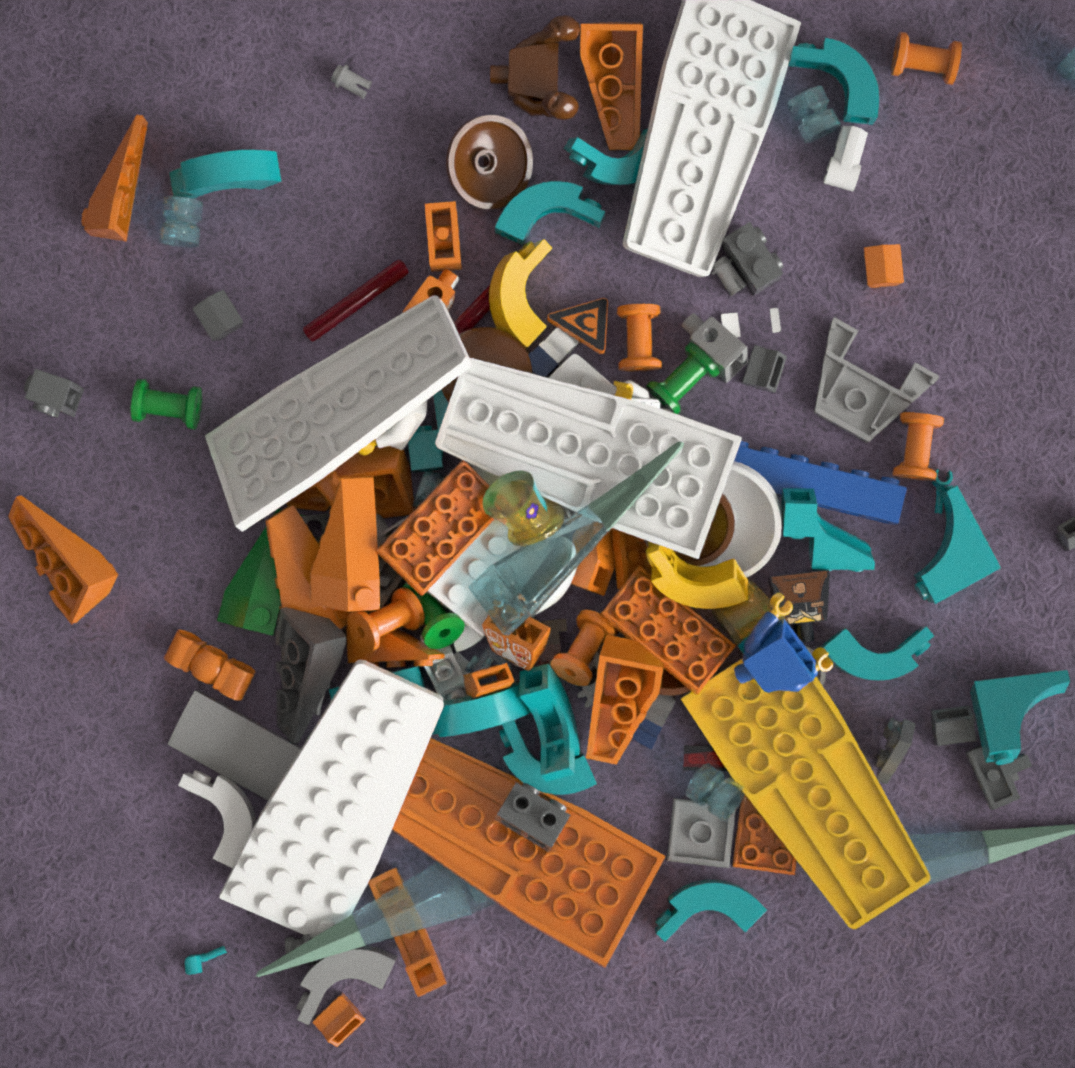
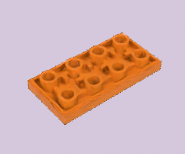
[376,460,501,596]
[599,566,736,695]
[732,791,797,875]

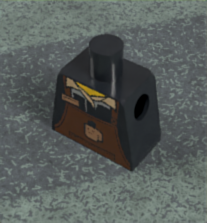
[767,570,830,642]

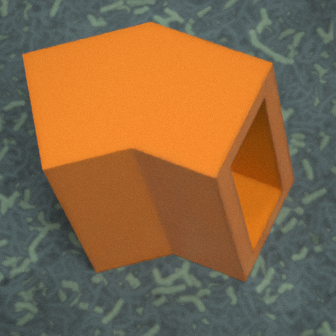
[864,244,904,288]
[463,663,514,698]
[312,992,366,1047]

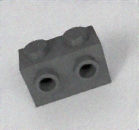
[721,222,783,296]
[24,369,85,418]
[495,783,571,852]

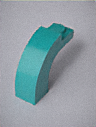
[788,38,879,125]
[563,128,648,185]
[169,150,282,203]
[495,181,605,246]
[821,626,934,680]
[519,663,580,782]
[432,682,531,737]
[499,720,597,795]
[654,879,767,942]

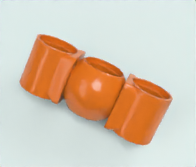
[164,629,256,701]

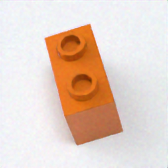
[425,201,462,272]

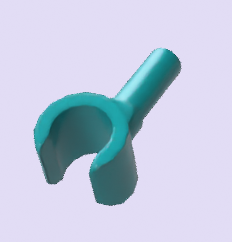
[932,469,953,514]
[184,946,227,975]

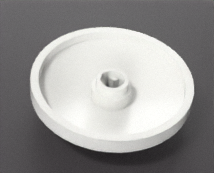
[699,461,783,577]

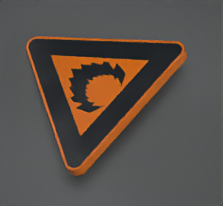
[547,298,608,354]

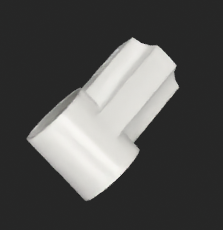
[823,126,868,192]

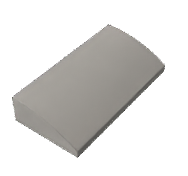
[167,690,302,801]

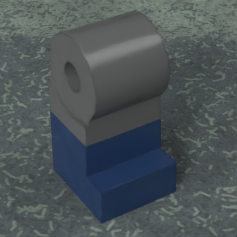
[632,695,676,750]

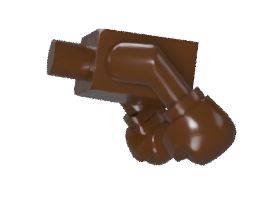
[490,15,581,120]

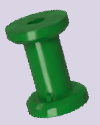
[646,342,720,414]
[131,378,202,430]
[403,582,465,649]

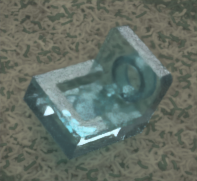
[464,648,512,681]

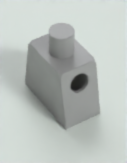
[682,313,748,384]

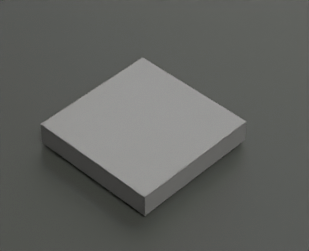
[667,798,736,868]

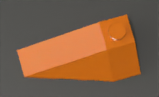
[580,22,643,150]
[310,476,380,612]
[265,505,351,629]

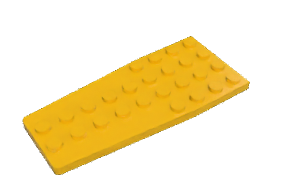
[681,658,930,929]

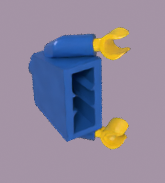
[734,593,833,693]

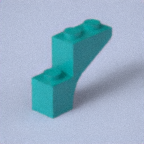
[408,390,449,473]
[781,488,875,572]

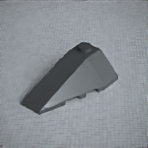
[276,607,347,744]

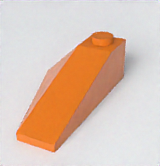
[81,114,148,242]
[286,446,415,518]
[8,495,118,625]
[586,635,664,765]

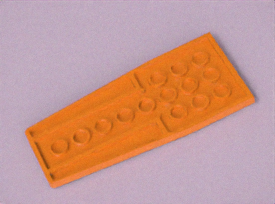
[392,738,666,968]

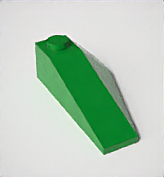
[217,509,306,636]

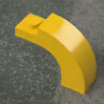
[489,239,552,349]
[646,541,748,609]

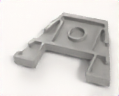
[813,317,939,443]

